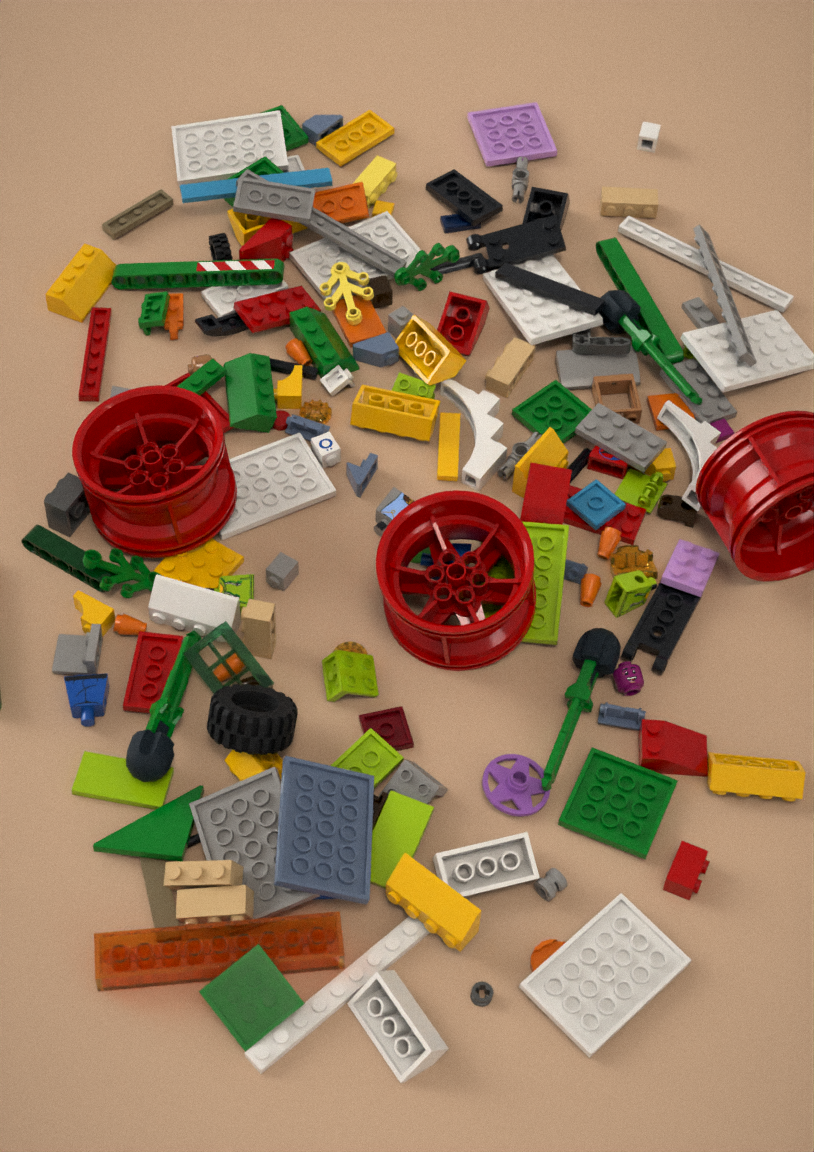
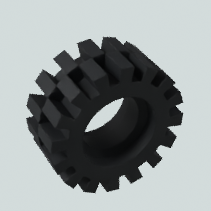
[209,233,233,261]

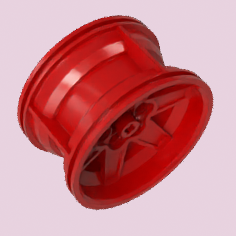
[72,385,237,558]
[696,411,814,581]
[376,490,536,671]

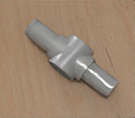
[511,157,529,203]
[497,432,542,480]

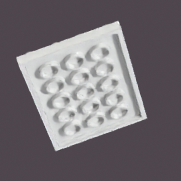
[171,110,289,186]
[290,211,421,305]
[483,254,603,345]
[680,310,814,392]
[218,433,336,540]
[519,893,692,1058]

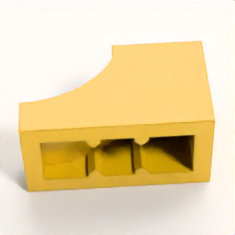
[273,365,303,409]
[628,448,676,482]
[73,590,116,636]

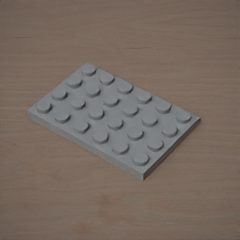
[189,767,320,933]

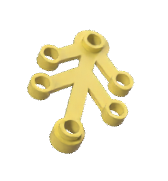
[319,262,374,325]

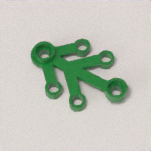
[394,243,460,291]
[82,548,162,598]

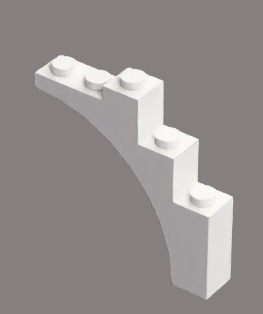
[440,379,507,492]
[657,400,721,511]

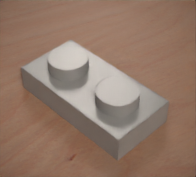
[682,297,719,329]

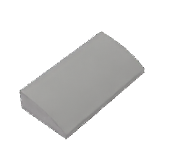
[555,345,641,390]

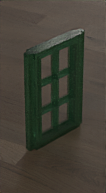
[184,621,275,693]

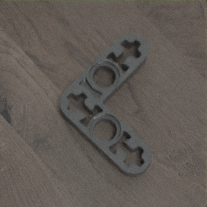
[572,328,631,354]

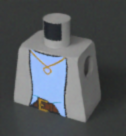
[374,487,415,536]

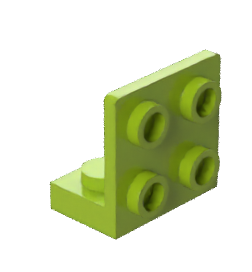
[322,650,379,702]

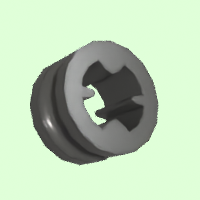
[470,982,494,1007]

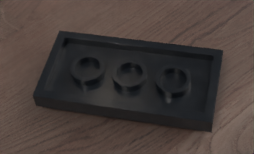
[426,169,503,226]

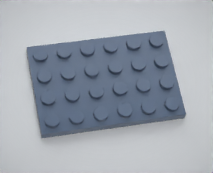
[274,756,374,905]

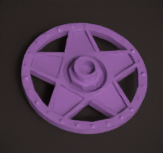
[482,754,550,817]

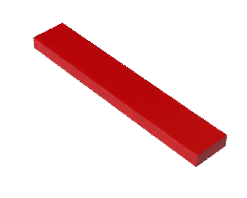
[78,307,112,402]

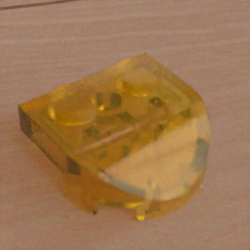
[610,545,658,579]

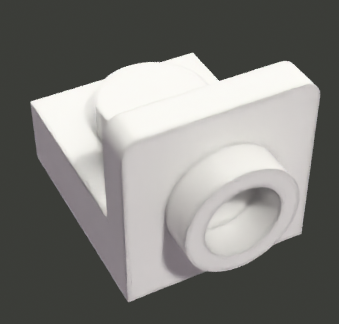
[320,365,355,396]

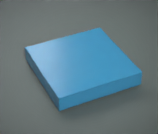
[566,479,626,530]

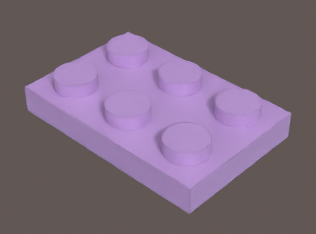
[660,539,720,597]

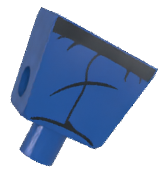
[64,673,110,727]

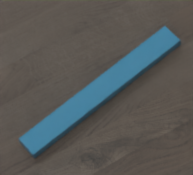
[180,168,333,203]

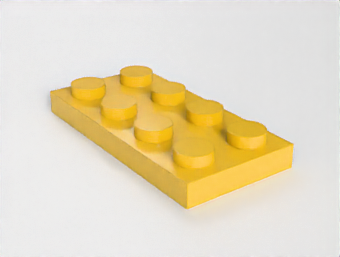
[316,110,395,167]

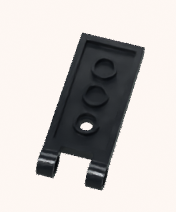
[466,215,566,275]
[621,583,702,675]

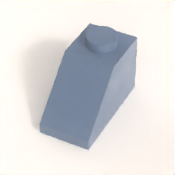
[302,115,343,146]
[353,332,399,367]

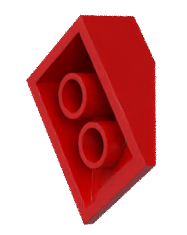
[239,218,293,262]
[437,291,490,357]
[520,462,572,525]
[639,719,708,777]

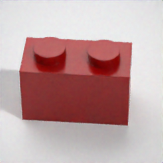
[663,841,710,901]

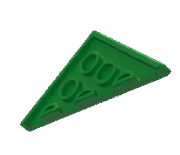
[93,785,204,861]

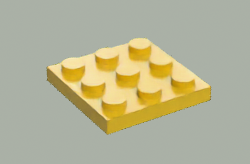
[153,538,244,588]

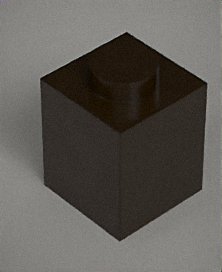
[367,275,393,308]

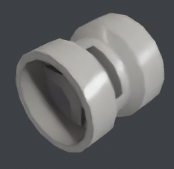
[534,868,568,901]

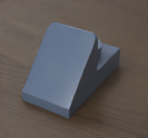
[346,453,378,498]

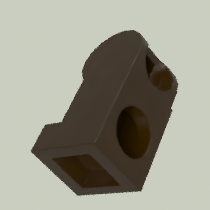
[657,494,697,528]

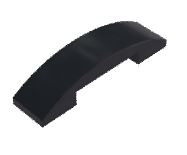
[195,313,249,336]

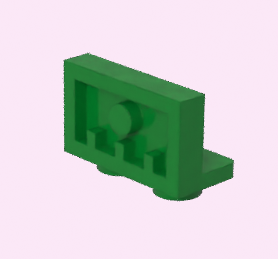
[138,291,170,336]

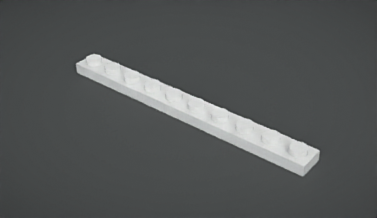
[618,216,794,313]
[245,916,430,1074]

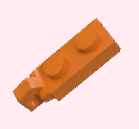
[164,293,184,340]

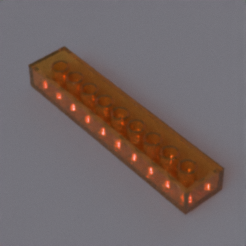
[94,911,345,992]

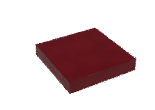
[359,706,414,751]

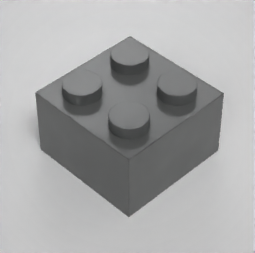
[44,472,90,537]

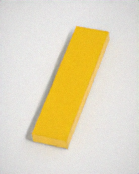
[437,412,460,481]

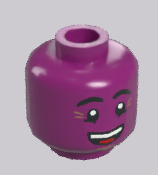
[613,661,644,696]

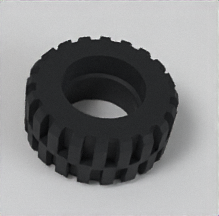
[207,684,298,755]

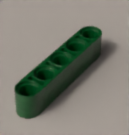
[21,525,118,592]

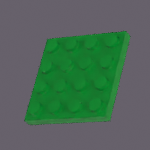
[558,747,678,859]

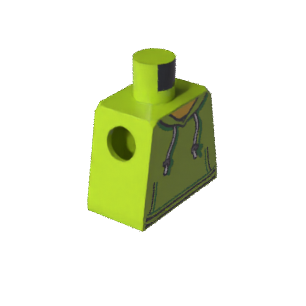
[604,570,657,618]
[206,574,254,617]

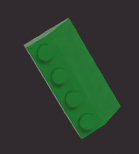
[289,307,359,378]
[223,353,277,433]

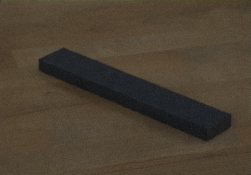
[495,263,605,316]

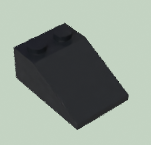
[522,187,570,230]

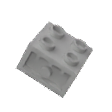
[52,624,103,675]
[379,759,448,805]

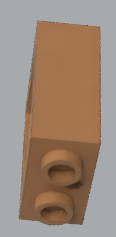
[591,373,642,424]

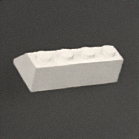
[148,574,241,644]
[433,832,540,897]
[347,970,449,1083]

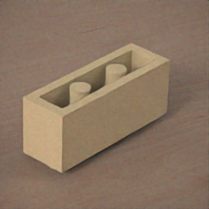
[600,187,659,218]
[485,337,536,398]
[240,599,277,659]
[163,860,244,892]
[176,885,254,927]

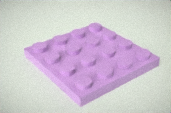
[467,102,557,167]

